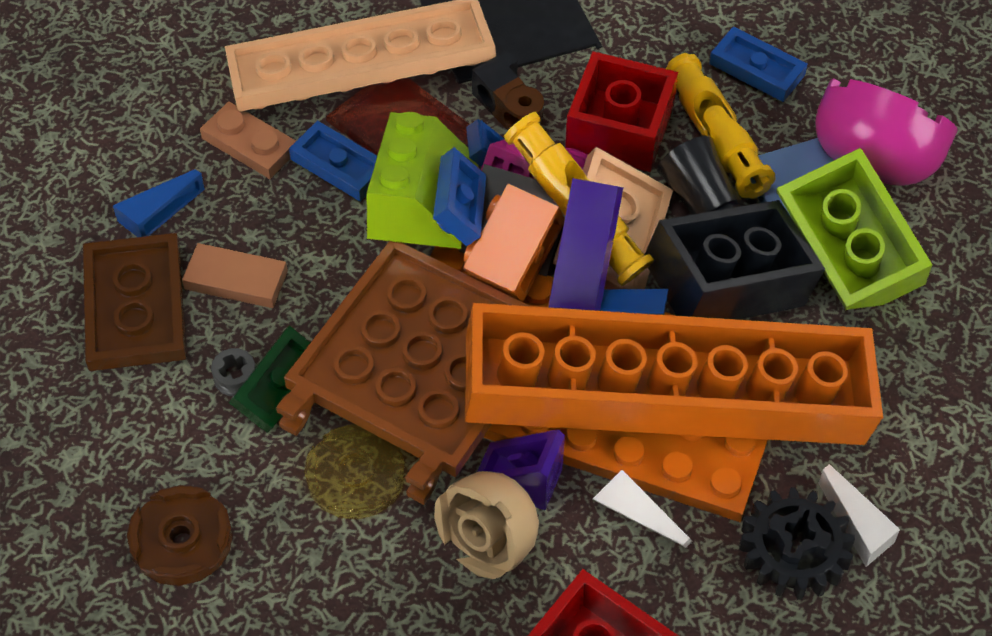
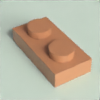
[200,101,296,179]

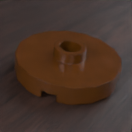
[127,485,233,586]

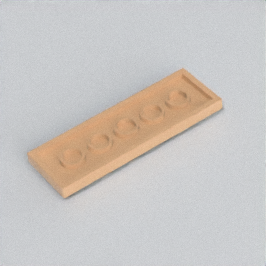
[225,0,496,112]

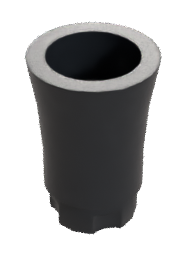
[657,136,743,215]

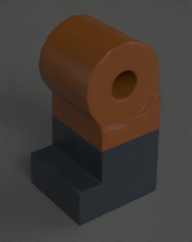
[472,50,544,130]

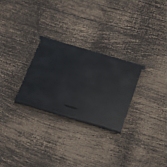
[419,0,603,84]

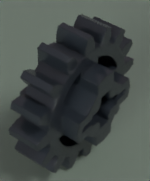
[739,487,855,600]

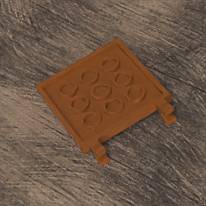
[276,241,530,505]

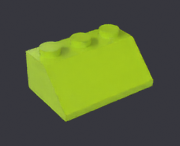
[367,112,479,249]
[776,148,932,310]

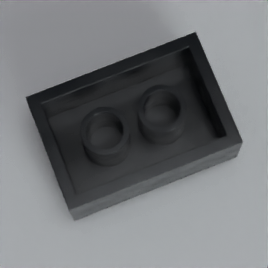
[644,200,825,320]

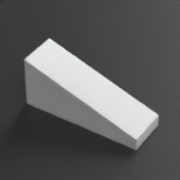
[818,464,900,567]
[593,470,693,548]

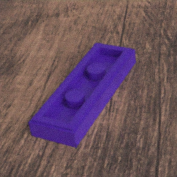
[548,178,624,311]

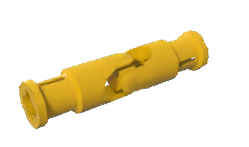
[666,53,776,199]
[504,112,654,287]

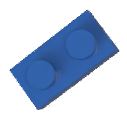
[709,26,808,102]
[289,120,377,202]
[433,147,487,246]

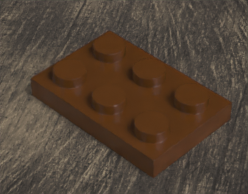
[83,233,186,371]

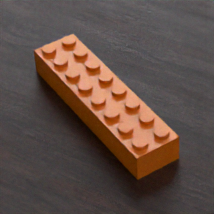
[465,303,883,445]

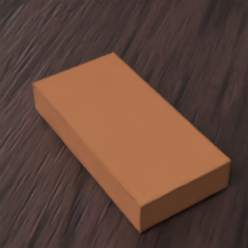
[182,243,288,308]

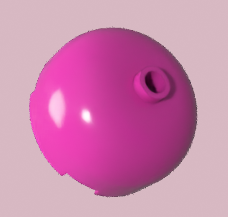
[815,78,958,186]

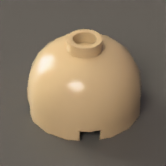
[434,471,539,579]

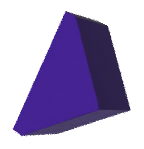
[477,429,565,510]

